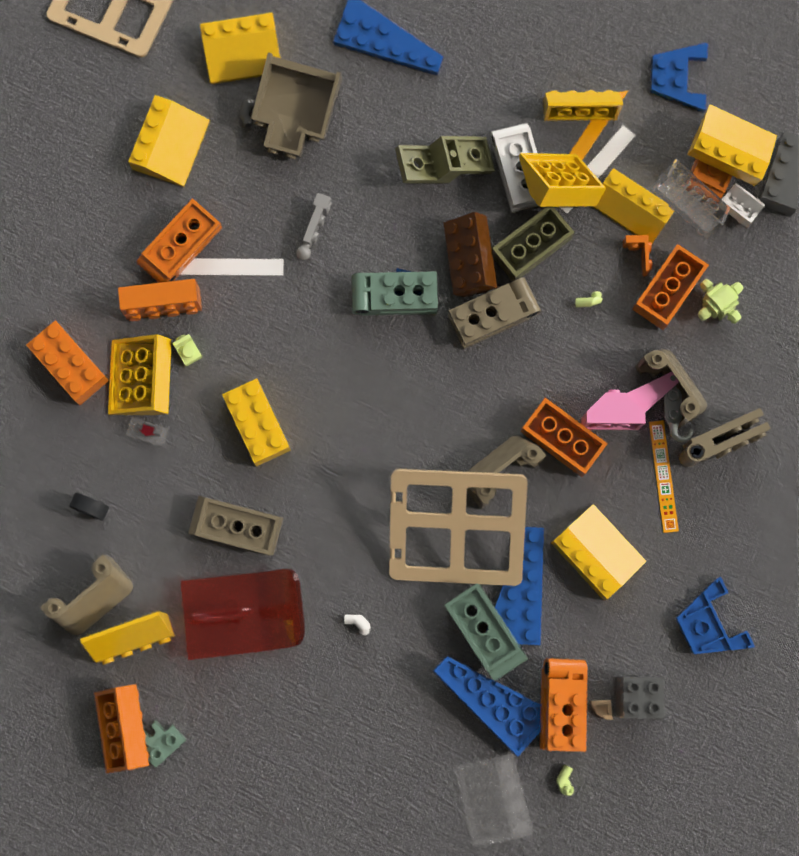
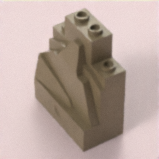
[251,52,342,159]

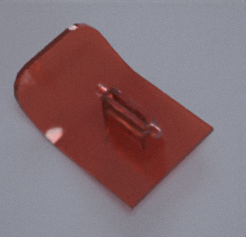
[181,569,305,660]

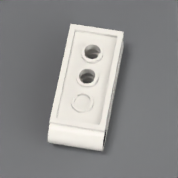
[490,123,538,213]

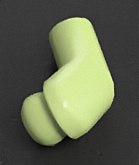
[576,291,603,307]
[556,764,574,796]

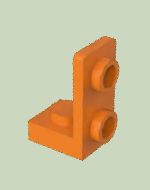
[623,235,652,276]

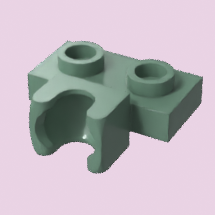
[144,720,186,768]

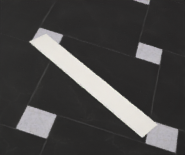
[560,126,636,214]
[180,259,284,275]

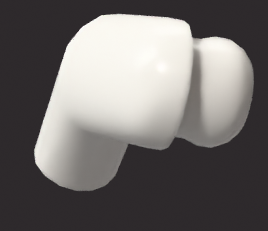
[344,614,371,635]

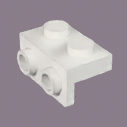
[718,183,765,228]

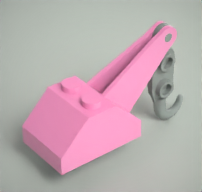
[581,372,693,443]

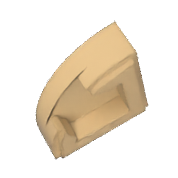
[590,700,613,720]

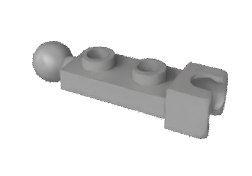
[296,193,332,260]

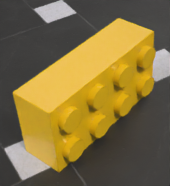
[222,378,291,467]

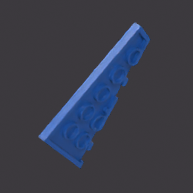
[334,0,443,76]
[485,527,544,645]
[433,657,541,757]

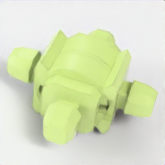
[698,279,743,324]

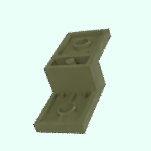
[395,136,495,183]

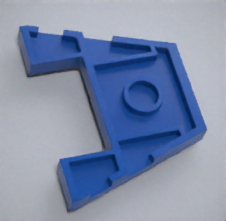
[650,43,708,112]
[675,577,755,654]

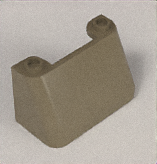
[635,349,707,429]
[467,436,546,509]
[40,554,133,635]

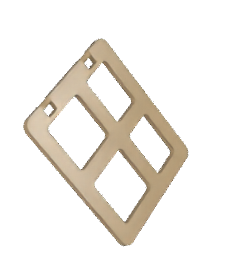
[47,0,173,57]
[389,469,527,586]

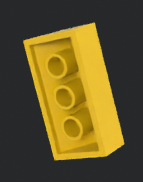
[543,90,623,121]
[592,168,676,244]

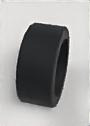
[69,492,109,521]

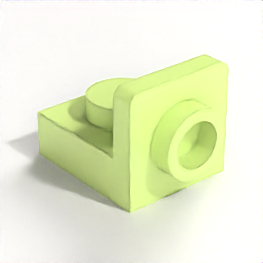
[173,334,203,367]

